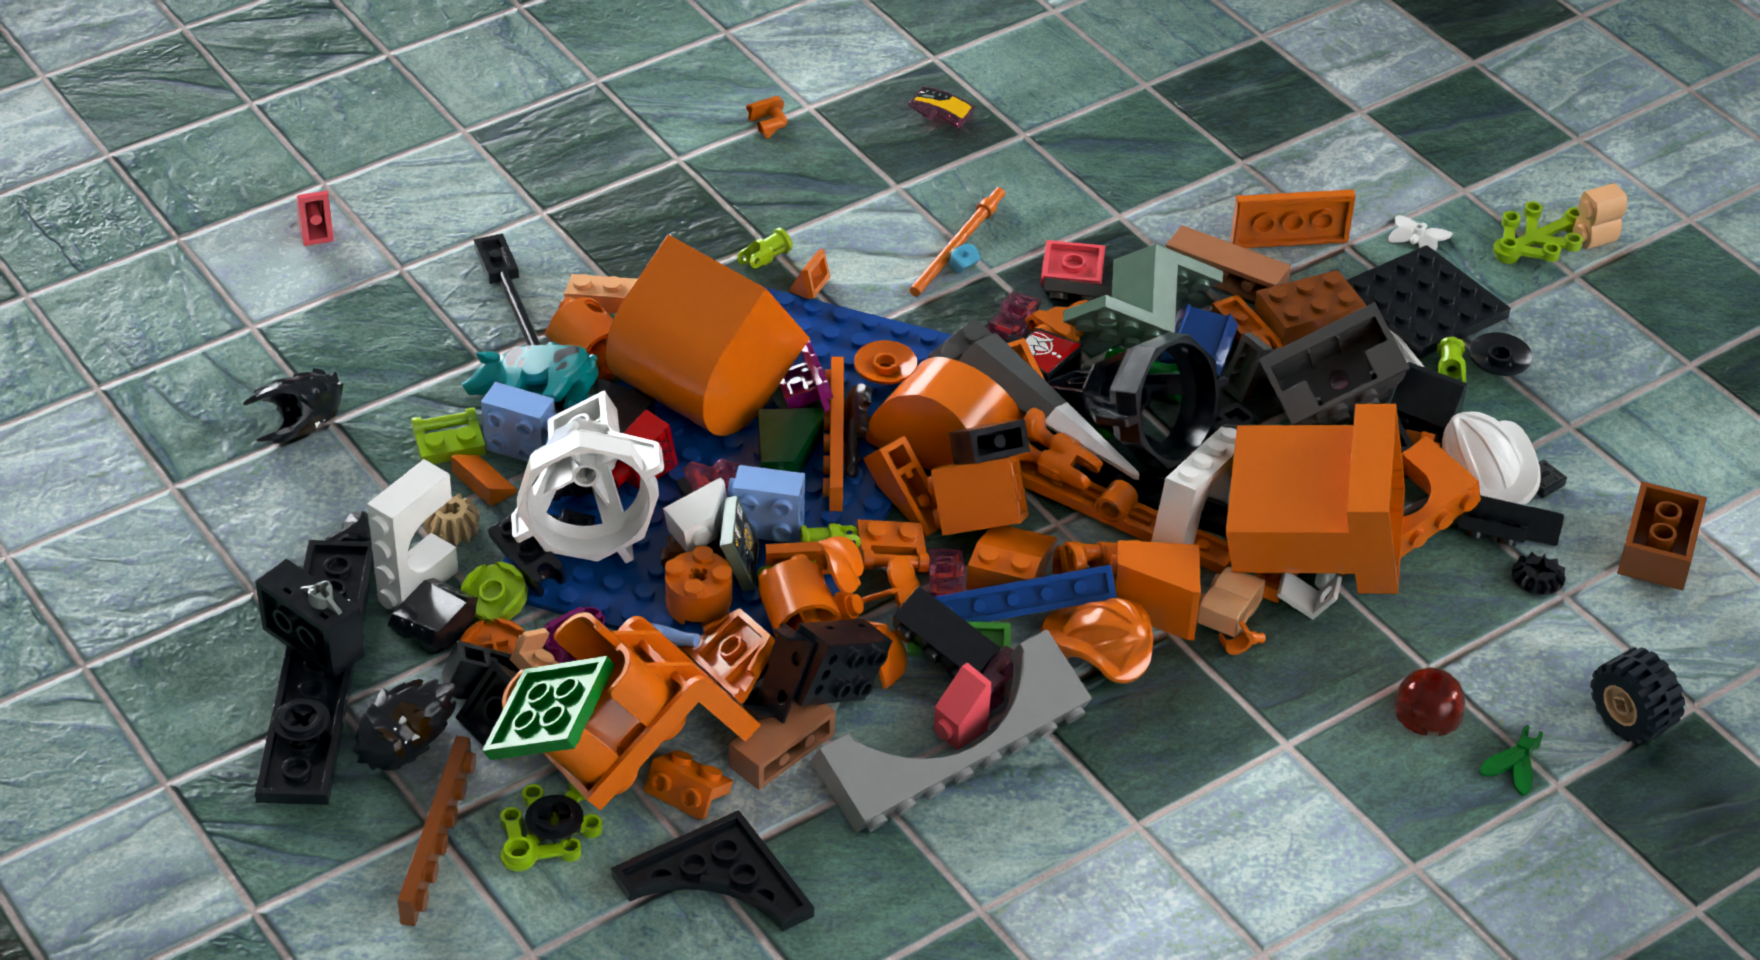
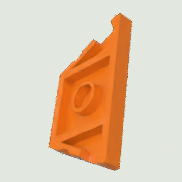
[679,608,775,705]

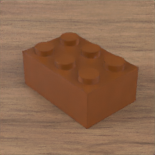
[1254,270,1367,347]
[1617,481,1707,590]

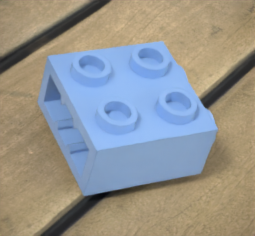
[481,382,557,462]
[727,465,805,543]

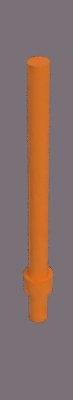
[909,187,1005,297]

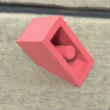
[295,190,334,246]
[934,663,992,750]

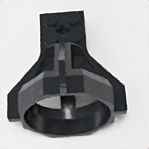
[1046,332,1228,478]

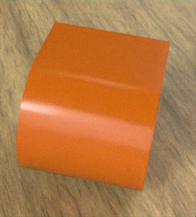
[606,235,810,436]

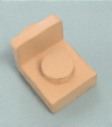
[509,628,559,670]

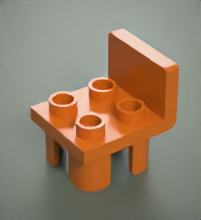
[502,612,761,811]

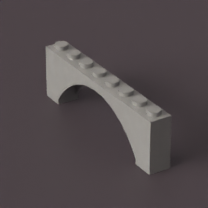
[811,629,1092,833]

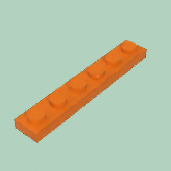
[823,357,844,511]

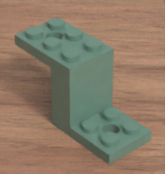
[1063,244,1223,349]

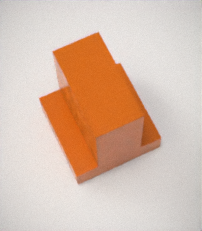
[1226,404,1405,594]

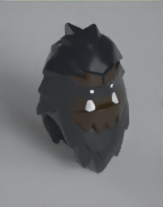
[243,368,344,444]
[353,678,456,771]

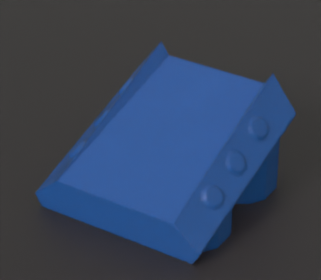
[1160,303,1238,375]

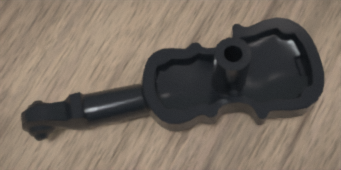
[844,384,872,478]

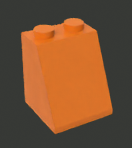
[928,454,1029,536]
[1109,540,1201,640]

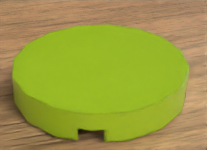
[460,562,528,624]

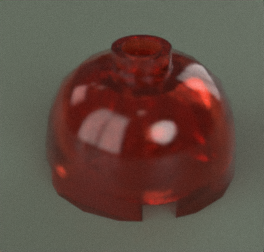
[1395,667,1465,736]

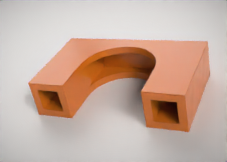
[1400,436,1481,560]

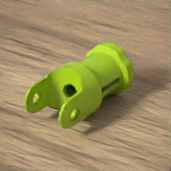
[737,228,793,268]
[1437,337,1466,383]
[800,523,861,547]

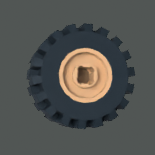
[1590,647,1685,744]

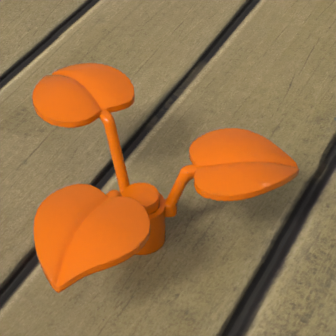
[817,536,921,690]

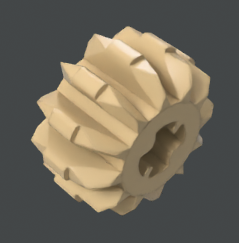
[423,493,480,547]

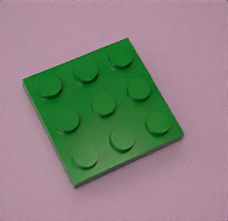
[482,656,615,760]

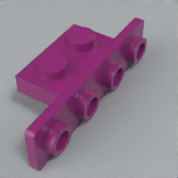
[779,340,834,412]

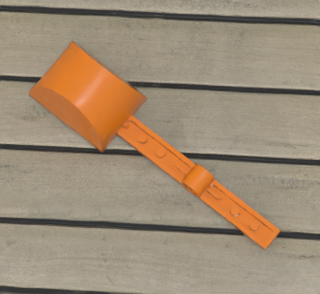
[866,357,1232,574]

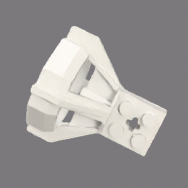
[511,391,664,563]

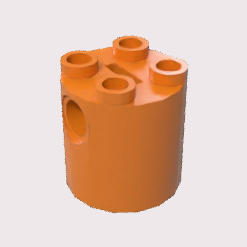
[545,297,615,384]
[758,554,842,638]

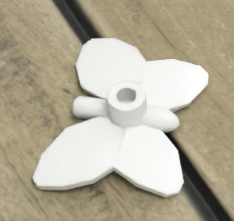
[1388,215,1453,251]

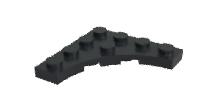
[611,810,814,932]

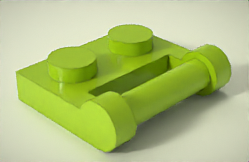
[411,407,486,464]

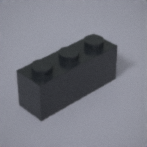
[892,586,1000,679]

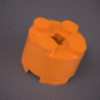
[665,546,732,627]

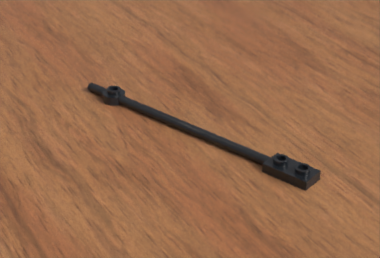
[473,233,566,414]

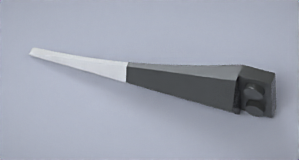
[929,318,1139,480]

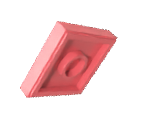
[1040,240,1106,286]

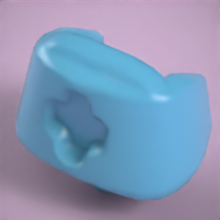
[949,244,980,273]

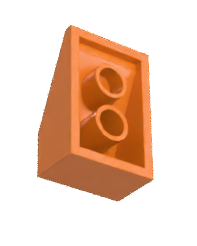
[966,526,1057,591]

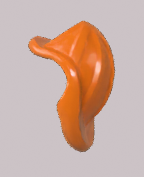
[1040,598,1153,684]

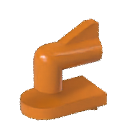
[746,96,788,139]

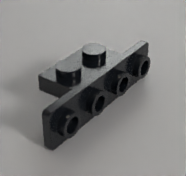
[1452,495,1564,546]

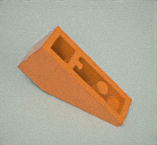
[863,436,941,538]

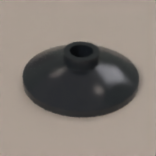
[1469,332,1532,376]

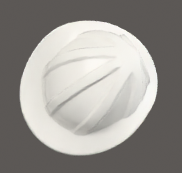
[1442,411,1541,505]

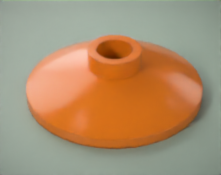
[854,340,917,385]

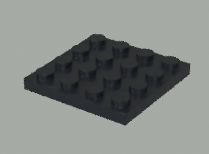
[1347,245,1511,358]

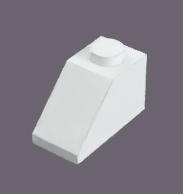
[663,478,727,552]

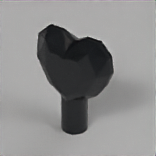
[325,511,371,542]

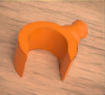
[1219,621,1266,655]

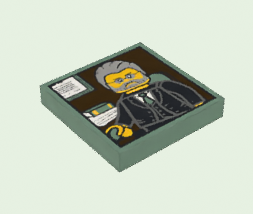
[720,496,759,592]

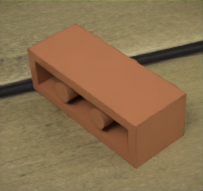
[729,700,835,790]

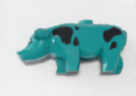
[462,342,599,410]

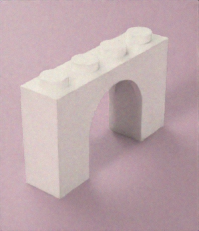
[1151,426,1236,544]
[367,459,458,611]

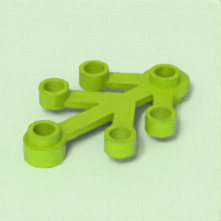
[1493,201,1583,264]
[500,780,603,871]

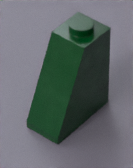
[758,408,823,473]

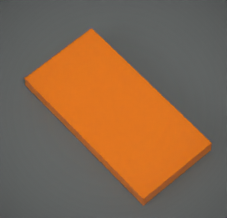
[1230,189,1356,248]

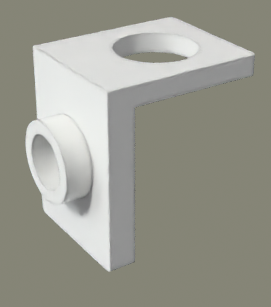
[1277,573,1342,620]

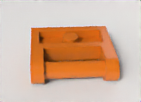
[855,519,930,573]

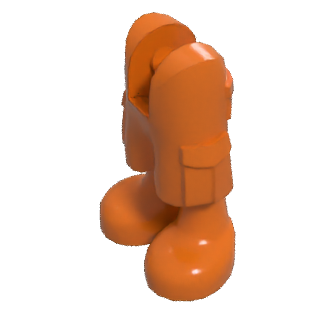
[1018,407,1103,490]
[1053,539,1143,575]

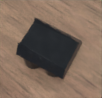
[388,578,478,654]

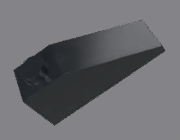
[442,640,520,699]

